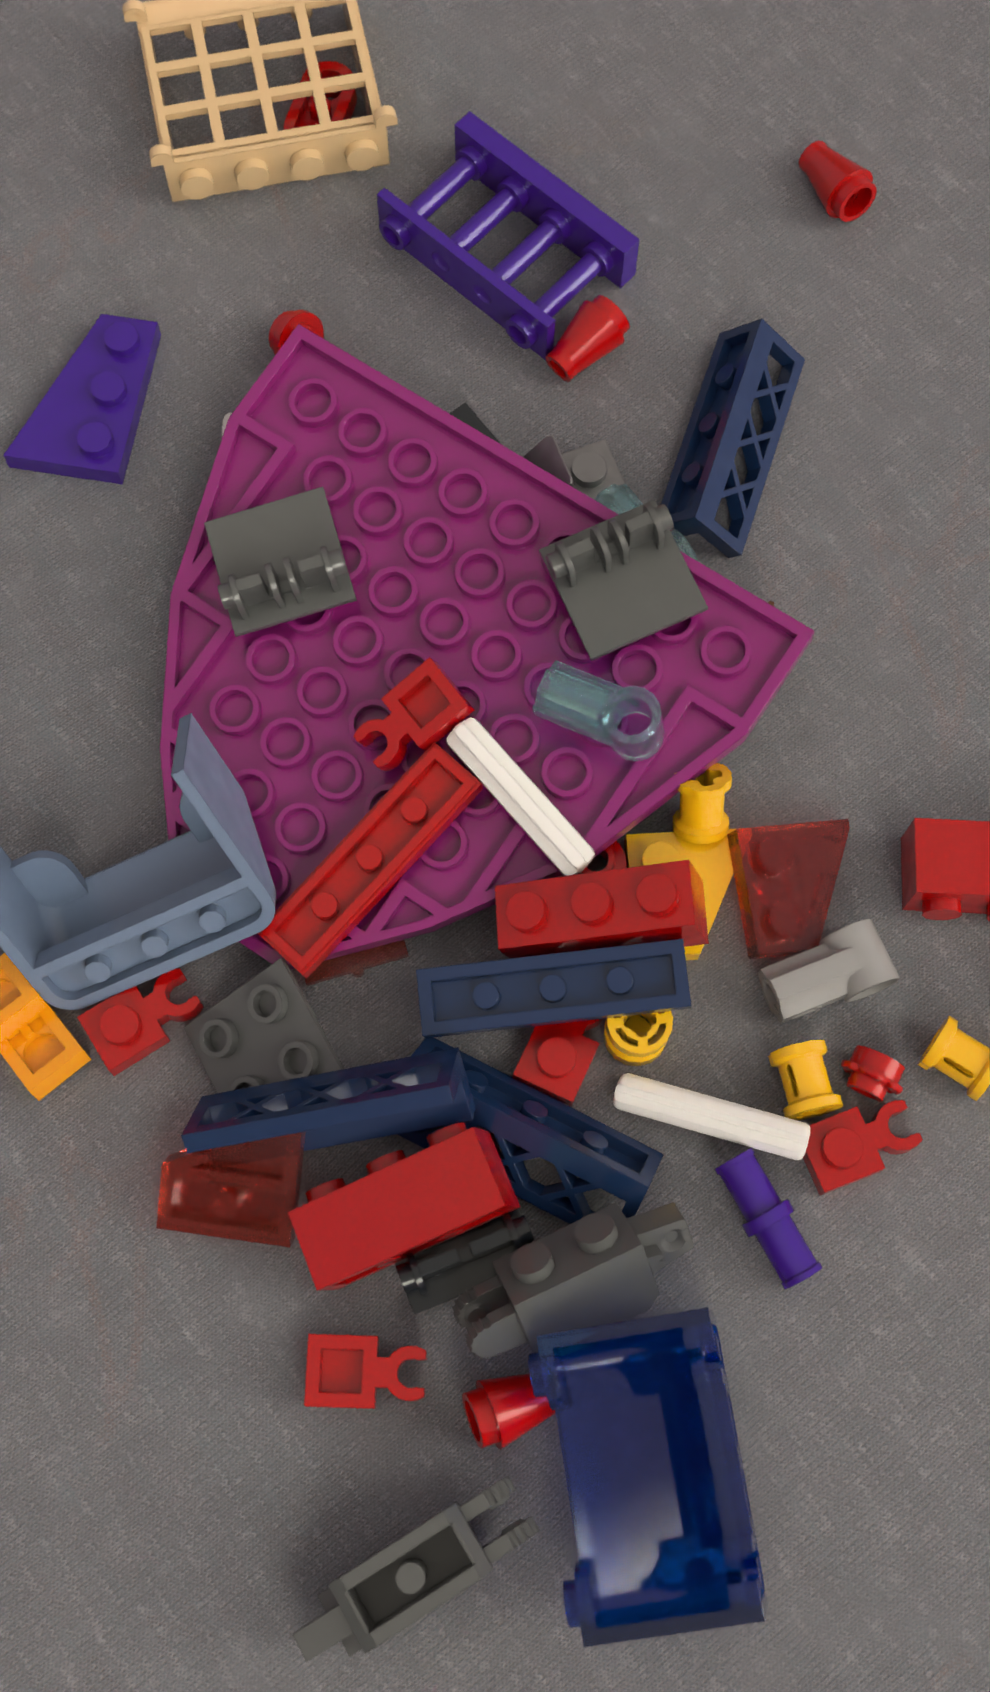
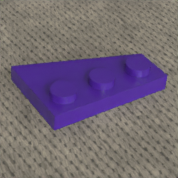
[3,314,161,485]

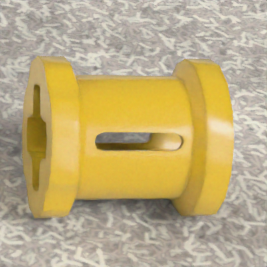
[672,763,732,844]
[918,1015,990,1101]
[768,1040,843,1120]

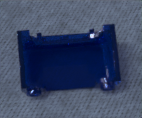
[528,1308,768,1647]

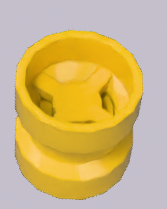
[603,1011,673,1066]

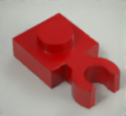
[353,657,475,772]
[77,968,204,1076]
[512,1018,604,1107]
[803,1100,923,1196]
[304,1334,427,1409]

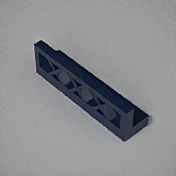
[661,318,805,558]
[416,939,691,1038]
[397,1037,664,1224]
[181,1047,476,1168]

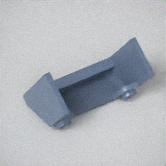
[0,713,276,1010]

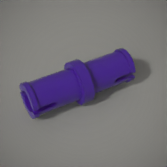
[714,1148,823,1290]

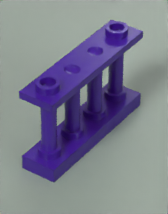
[377,111,640,361]

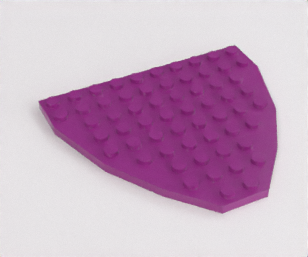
[160,324,815,970]

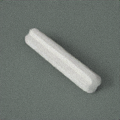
[446,717,595,876]
[613,1073,811,1160]

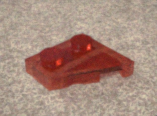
[727,819,850,959]
[156,1131,306,1248]

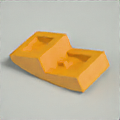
[0,953,92,1101]

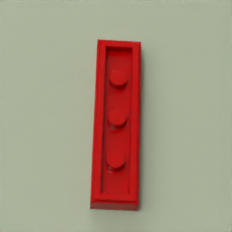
[257,742,483,979]

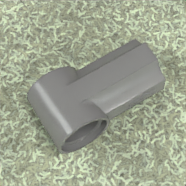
[758,919,900,1024]

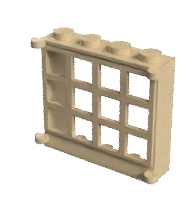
[122,0,398,202]

